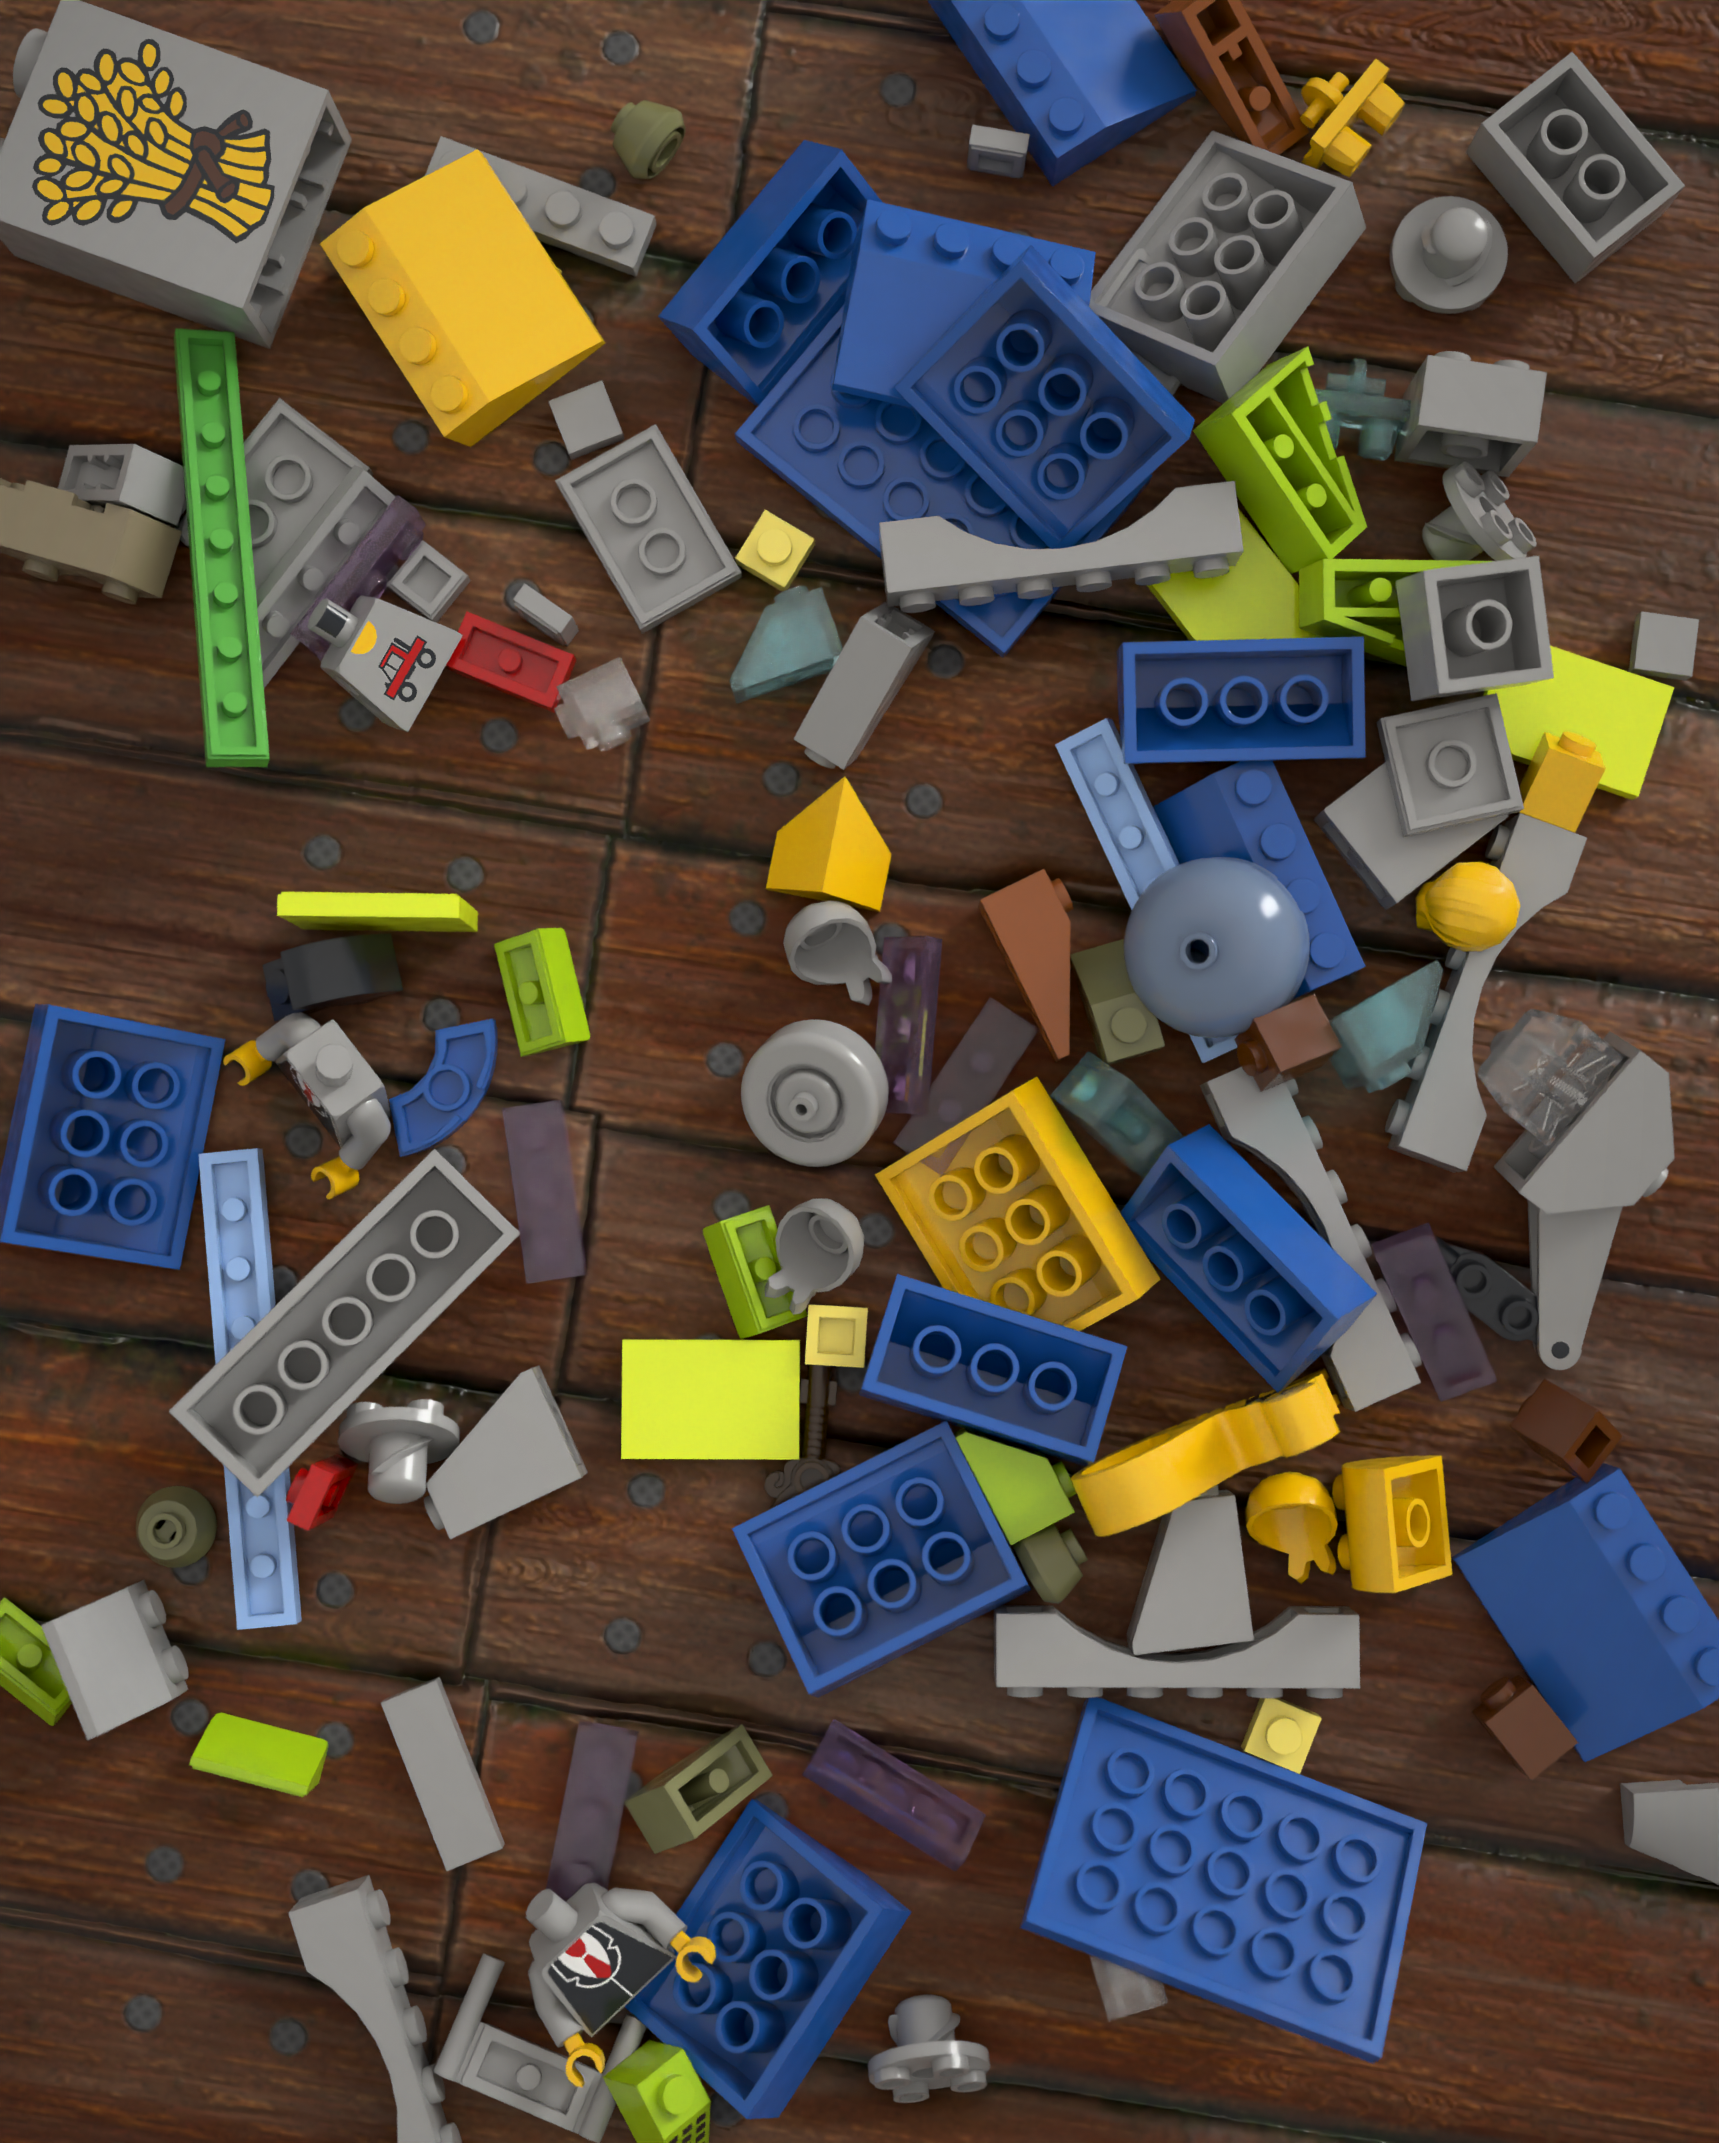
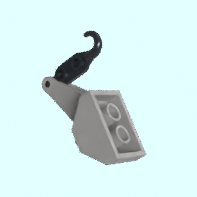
[1381,1031,1675,1370]

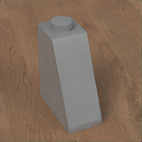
[794,602,935,770]
[424,1365,588,1539]
[1127,1485,1254,1655]

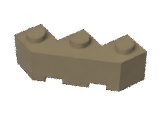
[0,478,182,604]

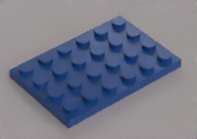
[735,305,1152,658]
[1020,1697,1427,2064]

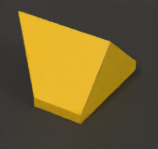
[766,776,892,912]

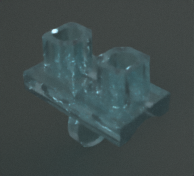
[1315,358,1411,460]

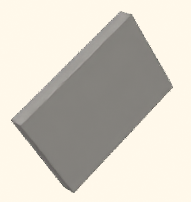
[175,398,373,592]
[555,424,742,634]

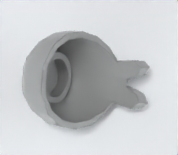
[783,901,892,1005]
[765,1198,864,1315]

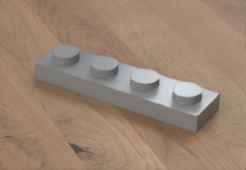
[425,136,657,277]
[256,465,405,688]

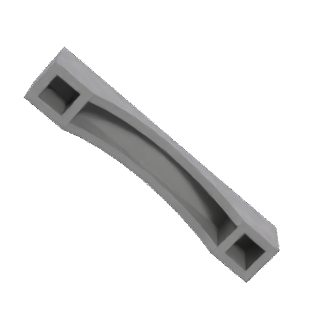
[879,481,1244,613]
[1385,813,1587,1173]
[1200,1067,1422,1412]
[994,1605,1360,1698]
[288,1875,462,2143]

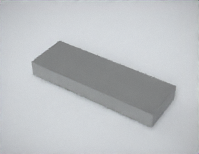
[381,1677,505,1871]

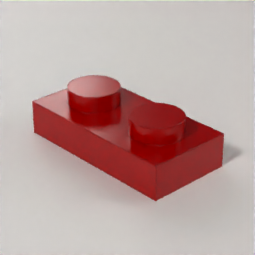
[445,611,577,713]
[286,1454,358,1531]

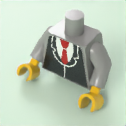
[223,1012,391,1199]
[526,1882,716,2087]

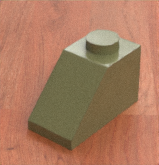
[1070,939,1165,1067]
[624,1724,773,1854]

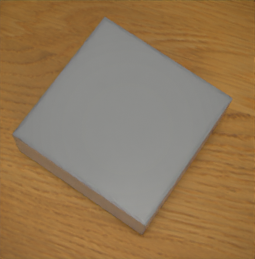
[967,124,1030,179]
[548,381,624,460]
[387,540,471,623]
[513,583,579,646]
[1628,611,1699,681]

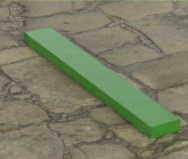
[174,328,270,767]

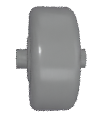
[741,1019,889,1167]

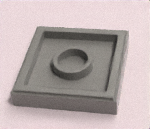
[1376,693,1524,837]

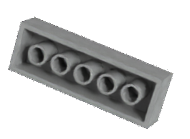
[169,1149,521,1498]

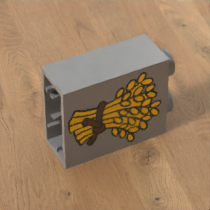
[0,0,352,349]

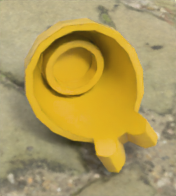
[1415,862,1521,952]
[1245,1472,1338,1584]

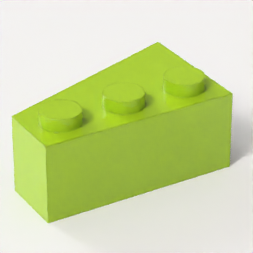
[1193,347,1367,574]
[1299,559,1493,667]

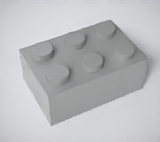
[1466,52,1685,284]

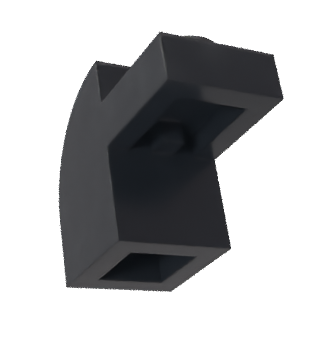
[262,933,403,1022]

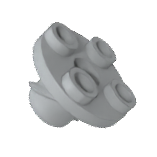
[1390,196,1508,314]
[1422,461,1537,561]
[338,1399,460,1504]
[868,1994,990,2103]

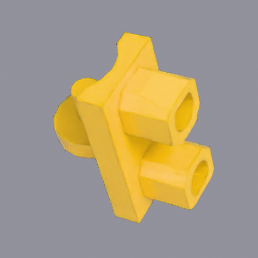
[1300,59,1405,177]

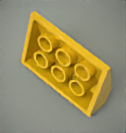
[320,149,605,447]
[875,1077,1161,1331]

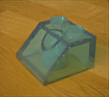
[1329,960,1443,1093]

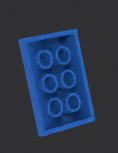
[928,0,1197,187]
[832,199,1096,408]
[894,245,1195,549]
[0,1004,226,1270]
[732,1421,1031,1698]
[1452,1463,1719,1762]
[624,1799,911,2119]

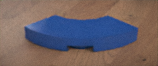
[389,1019,498,1158]

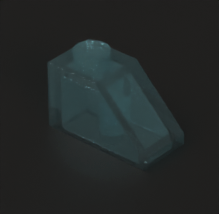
[729,586,843,704]
[1050,1051,1184,1180]

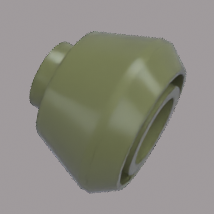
[611,100,686,179]
[135,1486,217,1568]
[1013,1524,1088,1604]

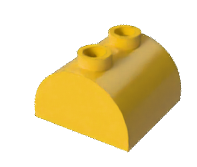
[1332,1455,1452,1593]

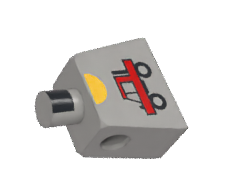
[307,595,463,732]

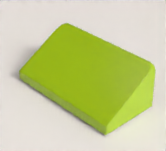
[494,928,590,1057]
[703,1205,808,1339]
[0,1597,72,1726]
[189,1712,329,1797]

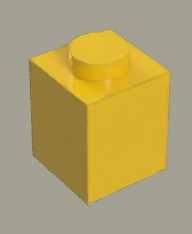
[1519,732,1606,833]

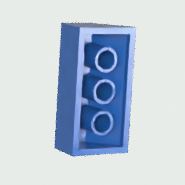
[658,140,883,406]
[1117,637,1366,764]
[1153,761,1366,1001]
[1121,1124,1377,1393]
[859,1274,1128,1466]

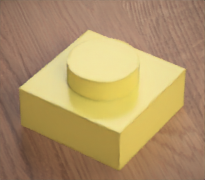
[735,510,815,593]
[805,1304,868,1368]
[1241,1698,1322,1774]

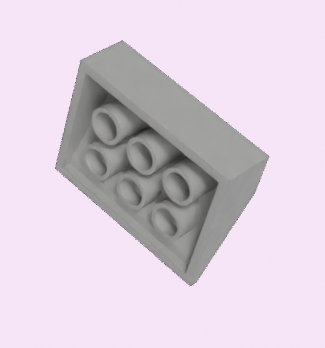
[1089,130,1366,403]

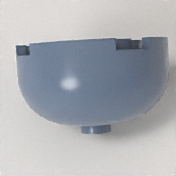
[1124,857,1310,1038]

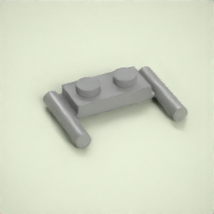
[433,1953,647,2143]

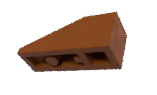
[1154,0,1309,155]
[978,869,1074,1063]

